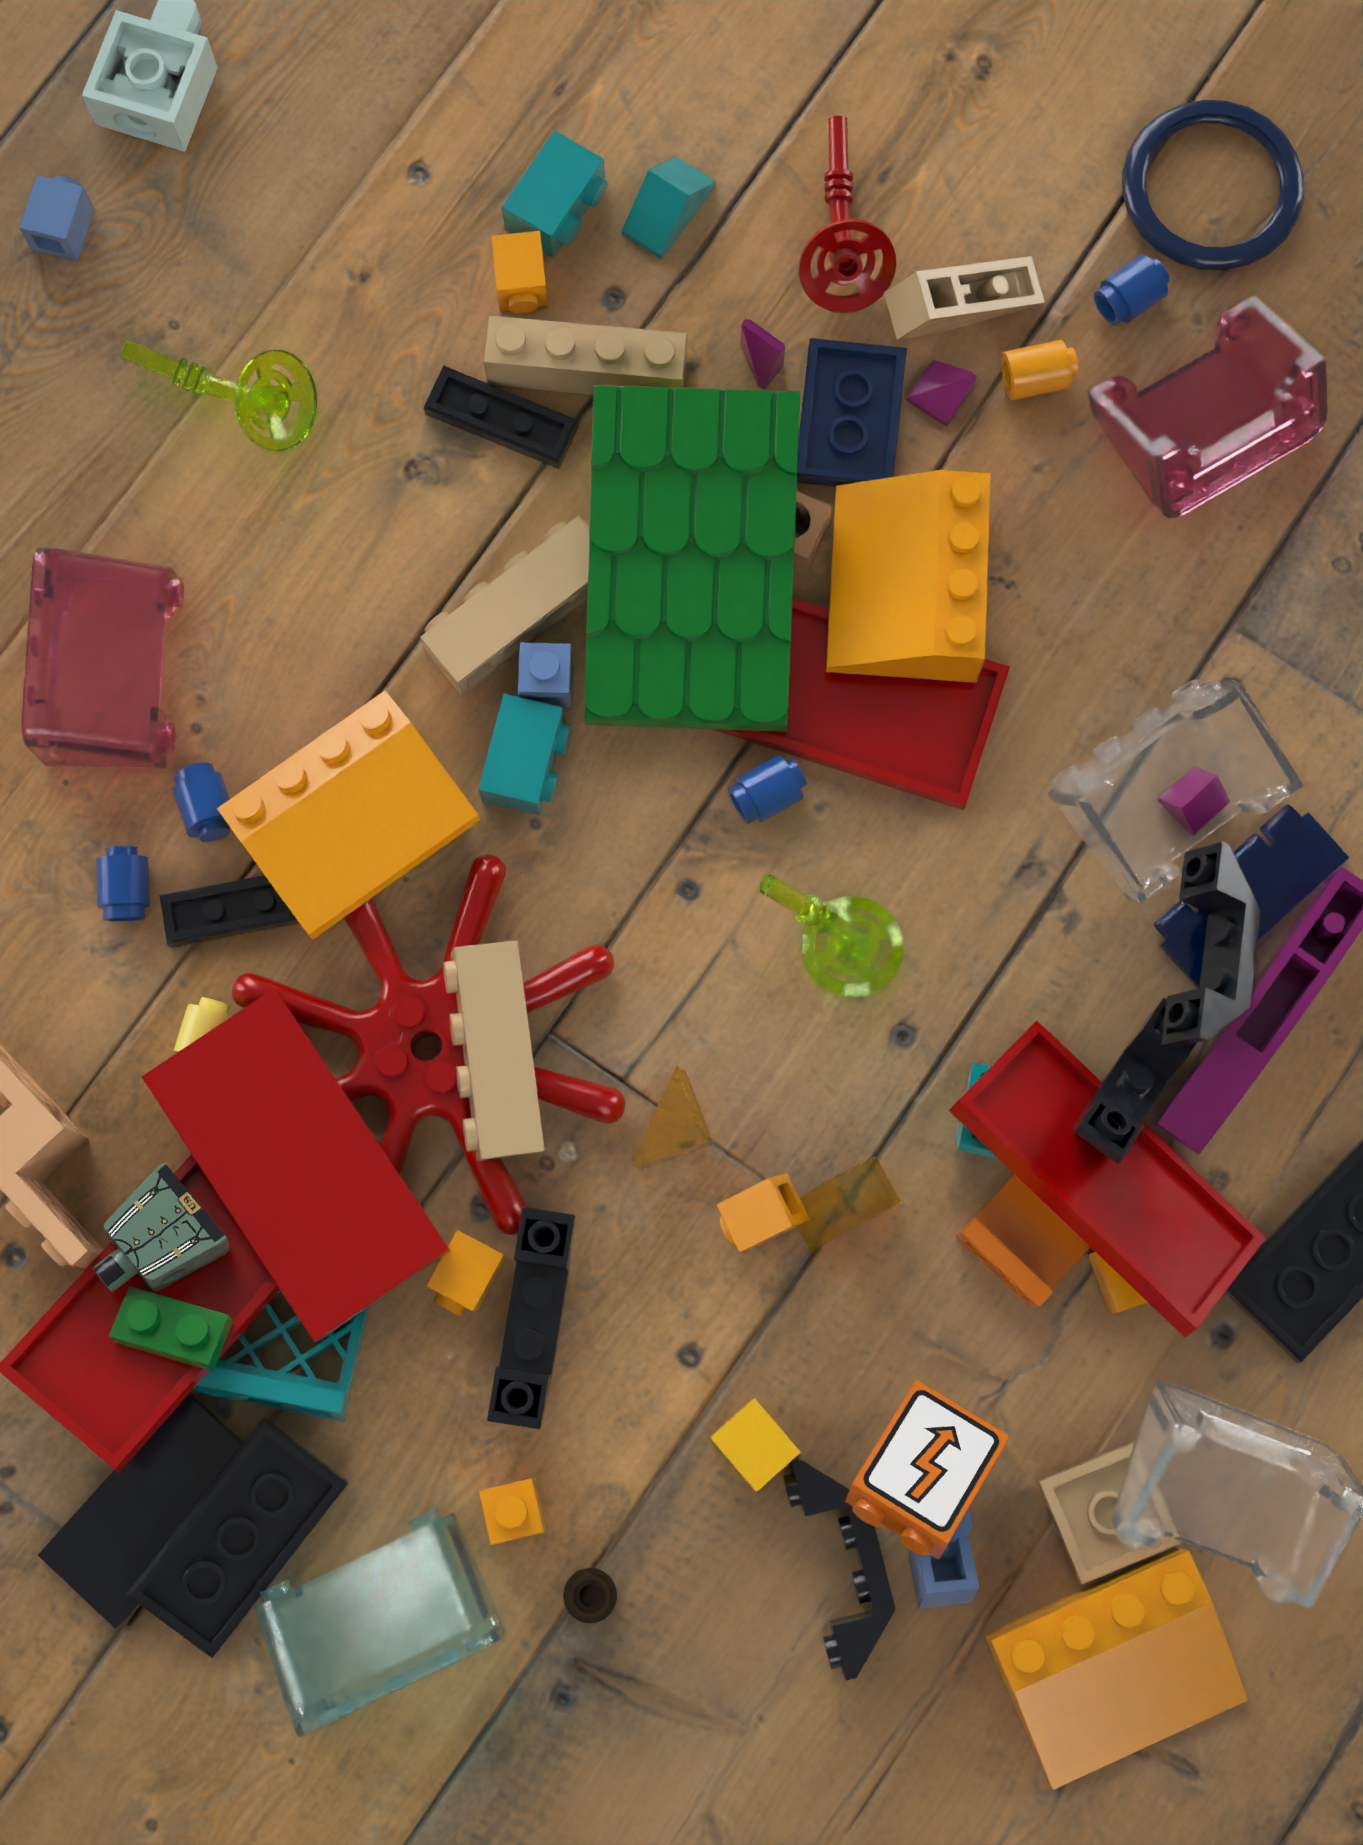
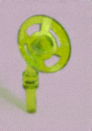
[120,339,317,451]
[759,875,903,998]

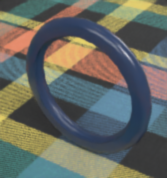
[1122,100,1304,270]

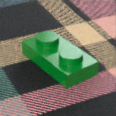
[109,1286,233,1371]

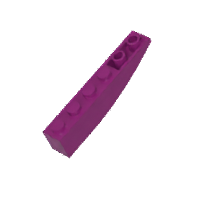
[1155,866,1363,1155]

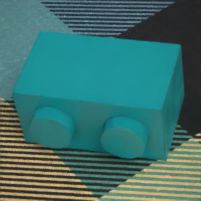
[502,130,608,258]
[478,694,571,816]

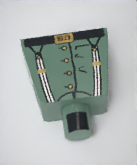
[93,1162,231,1293]

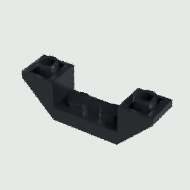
[1161,841,1261,1048]
[1073,998,1196,1165]
[487,1207,575,1429]
[783,1459,896,1681]

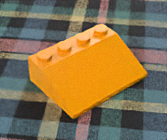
[826,470,991,683]
[217,691,481,940]
[983,1547,1248,1790]

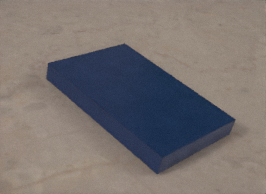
[797,338,907,487]

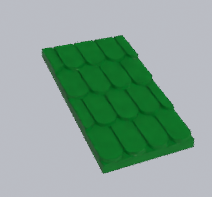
[584,385,800,732]

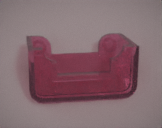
[1088,296,1328,518]
[21,548,184,768]

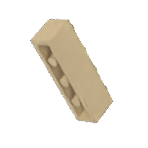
[483,316,687,395]
[420,515,589,696]
[443,940,545,1161]

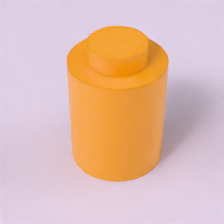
[1001,339,1079,401]

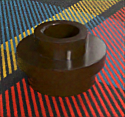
[563,1567,617,1623]

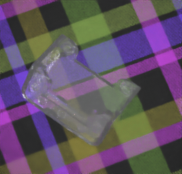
[1111,1381,1363,1609]

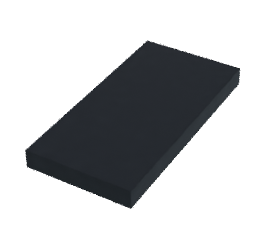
[1225,1140,1363,1363]
[38,1393,243,1628]
[126,1417,348,1658]

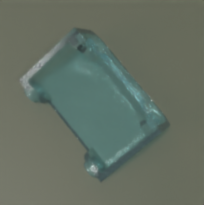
[255,1508,506,1737]

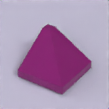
[740,319,785,390]
[906,360,977,427]

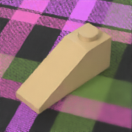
[884,256,1045,340]

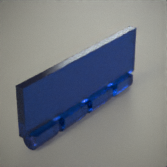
[1154,804,1349,989]

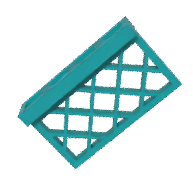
[191,1290,370,1422]

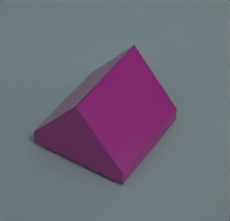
[1157,766,1230,836]

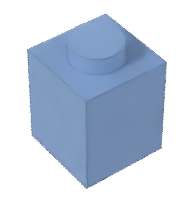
[19,175,94,261]
[518,642,573,709]

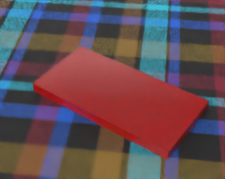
[712,598,1010,810]
[141,988,451,1342]
[949,1020,1266,1338]
[0,1154,280,1474]

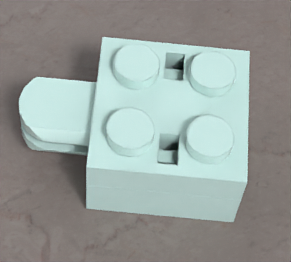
[82,0,218,152]

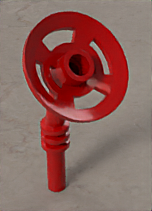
[799,115,897,313]

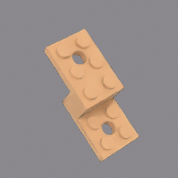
[0,1044,104,1270]

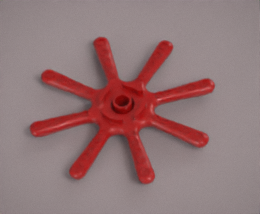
[232,854,625,1235]

